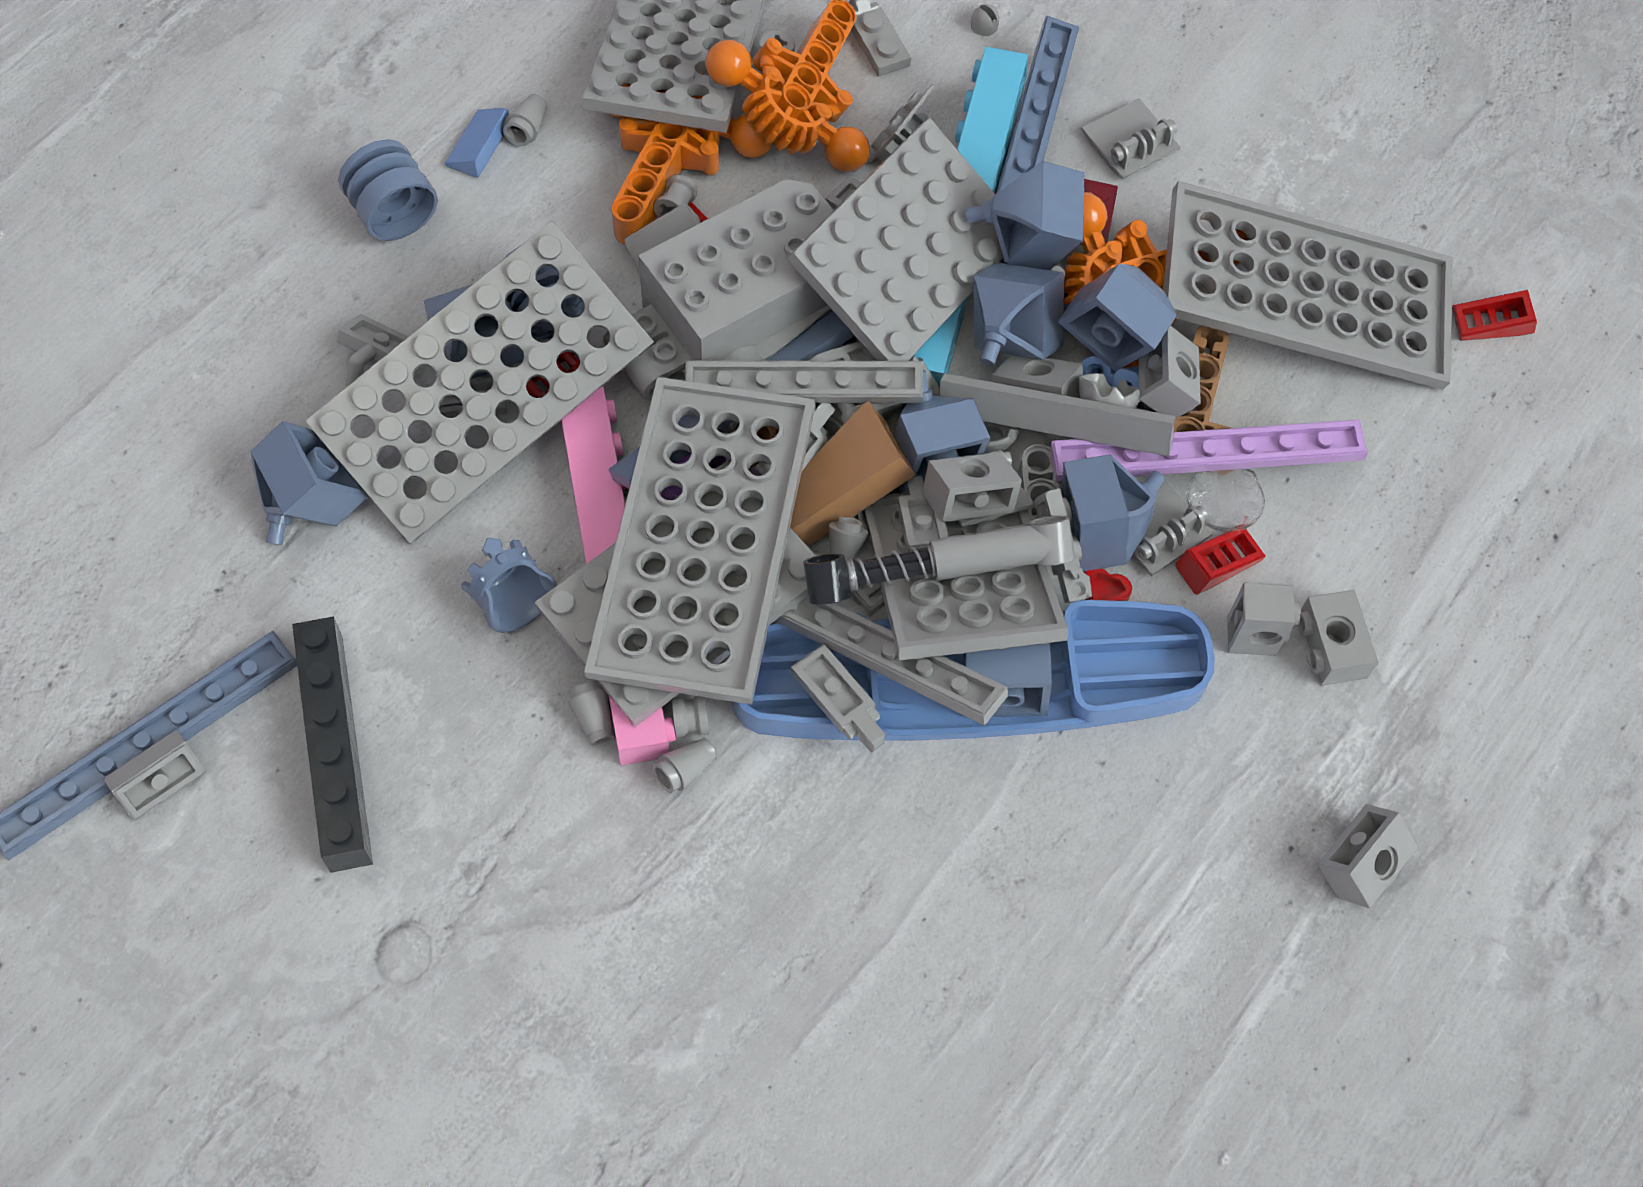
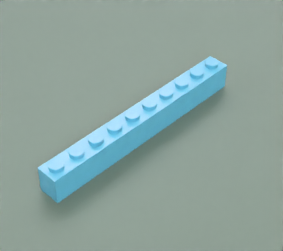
[914,47,1028,388]

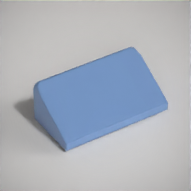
[445,108,509,178]

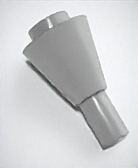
[829,517,868,560]

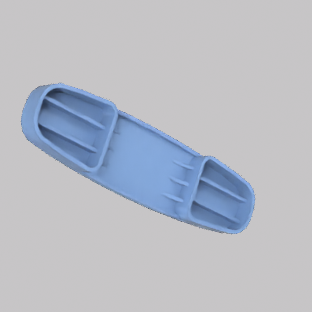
[732,600,1215,741]

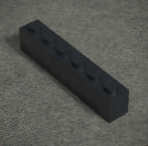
[292,616,373,873]

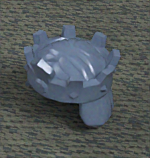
[461,538,557,633]

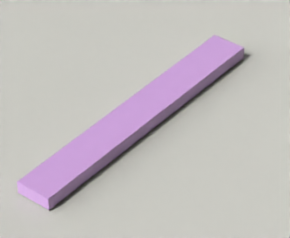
[1050,420,1368,482]

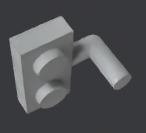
[337,314,408,387]

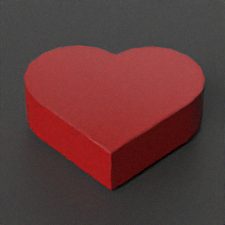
[1084,568,1132,601]

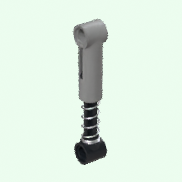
[803,515,1074,605]

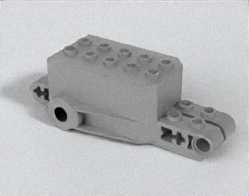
[603,179,834,401]

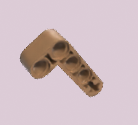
[1174,325,1233,476]

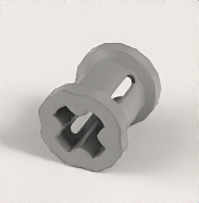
[653,175,697,218]

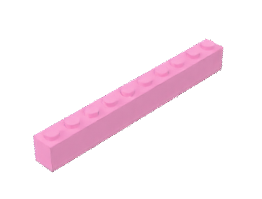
[562,386,676,765]

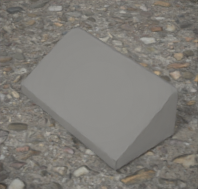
[624,203,701,272]
[104,731,207,821]

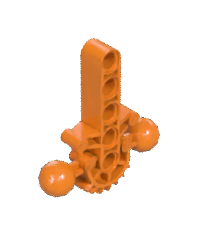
[705,0,870,172]
[607,73,774,245]
[1063,192,1250,369]

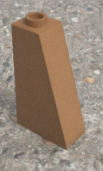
[790,401,916,547]

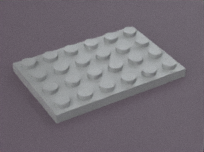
[787,117,1004,361]
[534,459,816,727]
[862,492,1068,661]

